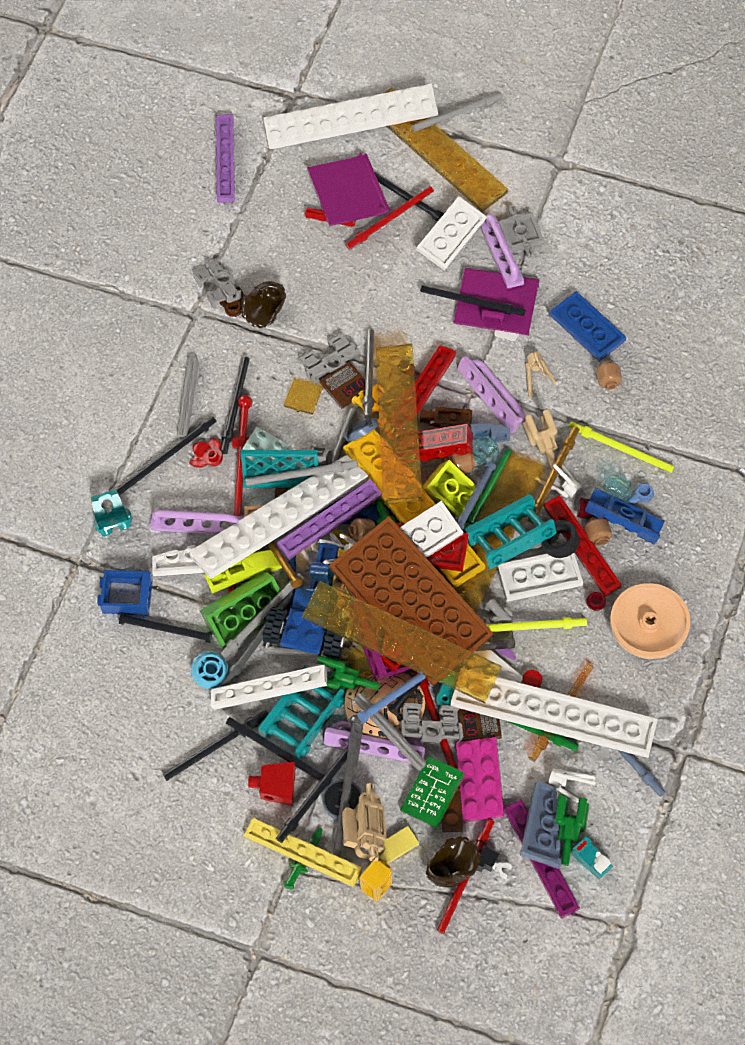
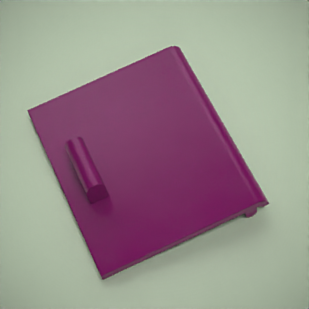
[307,153,390,226]
[453,267,540,336]

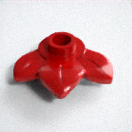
[189,438,223,468]

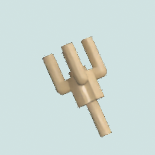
[523,409,558,469]

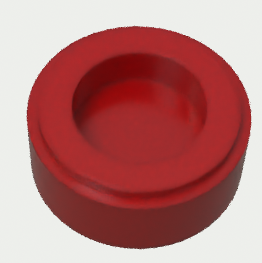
[522,670,542,688]

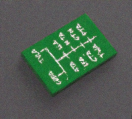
[400,756,465,829]

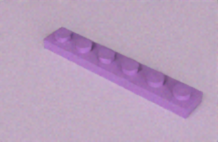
[216,114,235,203]
[277,479,382,560]

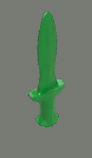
[283,828,323,890]

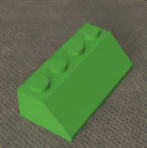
[199,571,289,649]

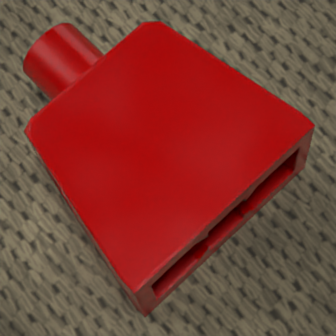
[248,762,296,806]

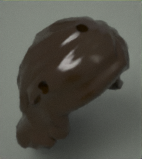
[241,281,286,328]
[425,836,481,888]

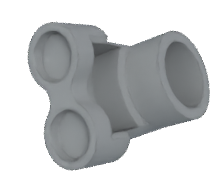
[484,598,513,624]

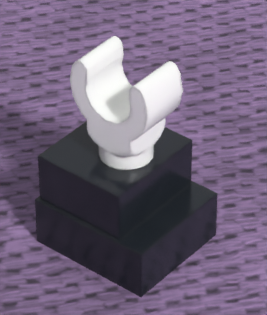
[477,846,512,879]

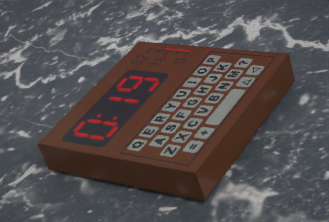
[320,362,365,409]
[457,708,502,742]

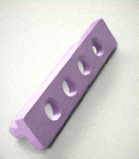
[480,213,524,288]
[458,356,526,434]
[150,510,244,535]
[324,721,425,763]

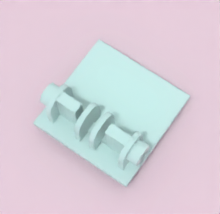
[242,427,289,469]

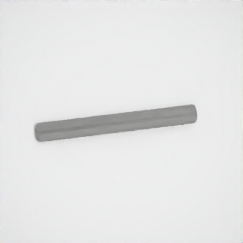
[177,357,199,439]
[354,693,426,770]

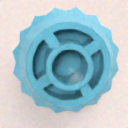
[191,651,229,689]

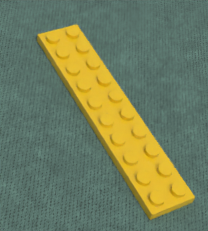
[343,429,486,589]

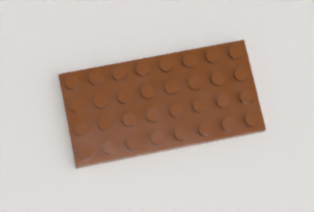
[329,516,494,686]

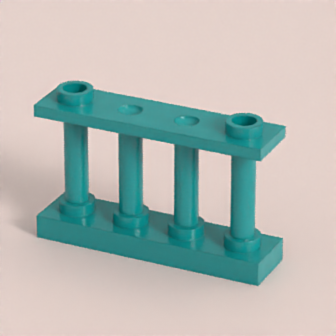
[464,494,556,570]
[258,666,345,759]

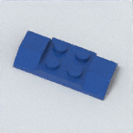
[585,487,665,545]

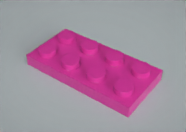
[456,737,505,822]

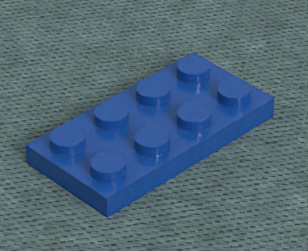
[549,291,626,361]

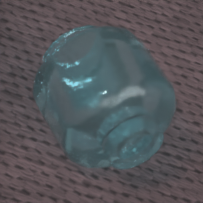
[473,438,499,466]
[603,474,633,500]

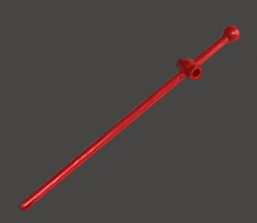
[228,395,253,593]

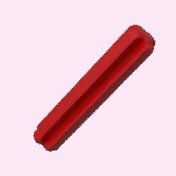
[305,207,356,227]

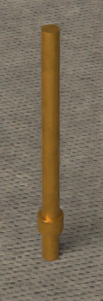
[527,426,580,523]

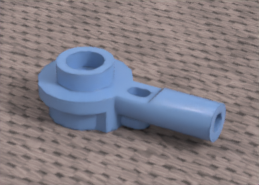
[625,484,654,505]

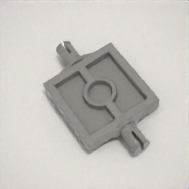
[499,206,544,258]

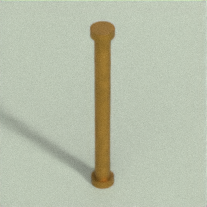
[267,540,303,589]

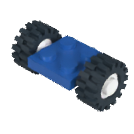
[263,607,347,659]

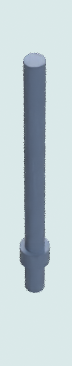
[617,750,666,797]

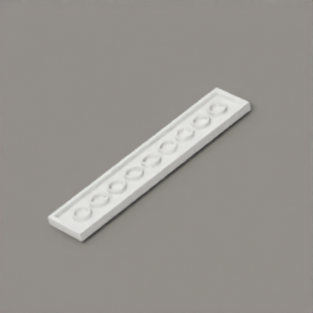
[264,84,438,149]
[189,455,369,579]
[451,668,658,758]

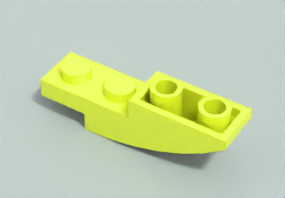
[204,550,282,594]

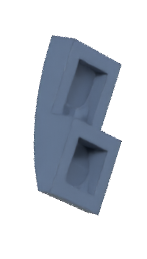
[470,423,510,444]

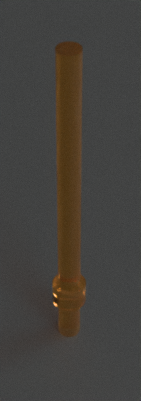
[528,663,594,762]

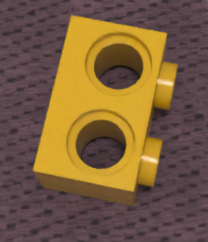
[359,860,393,902]

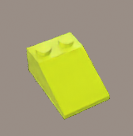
[422,460,490,517]

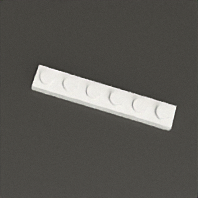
[211,665,327,710]

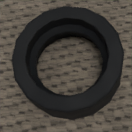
[542,520,580,558]

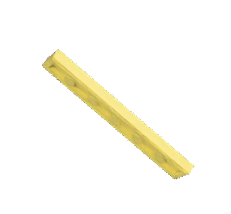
[244,818,363,888]

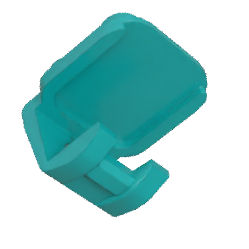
[91,489,133,536]

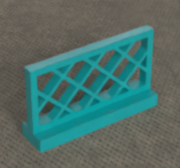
[241,449,319,488]

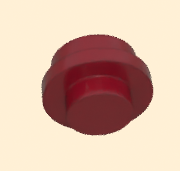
[586,592,606,611]

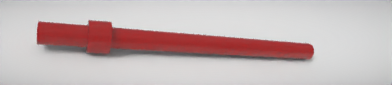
[345,186,434,250]
[413,668,458,769]
[436,818,495,934]

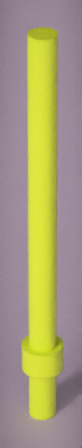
[568,421,675,473]
[486,617,587,632]

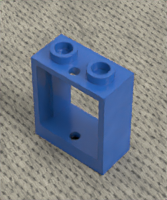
[97,570,153,615]

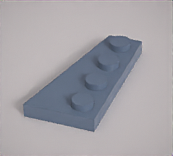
[520,781,562,869]

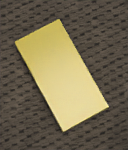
[378,826,419,864]

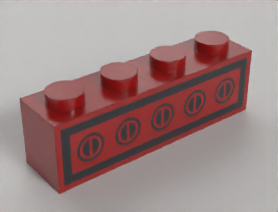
[395,424,473,464]

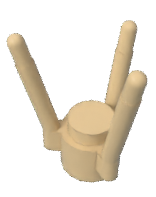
[525,352,556,397]

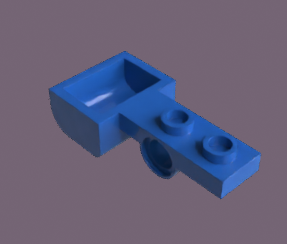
[292,543,341,622]

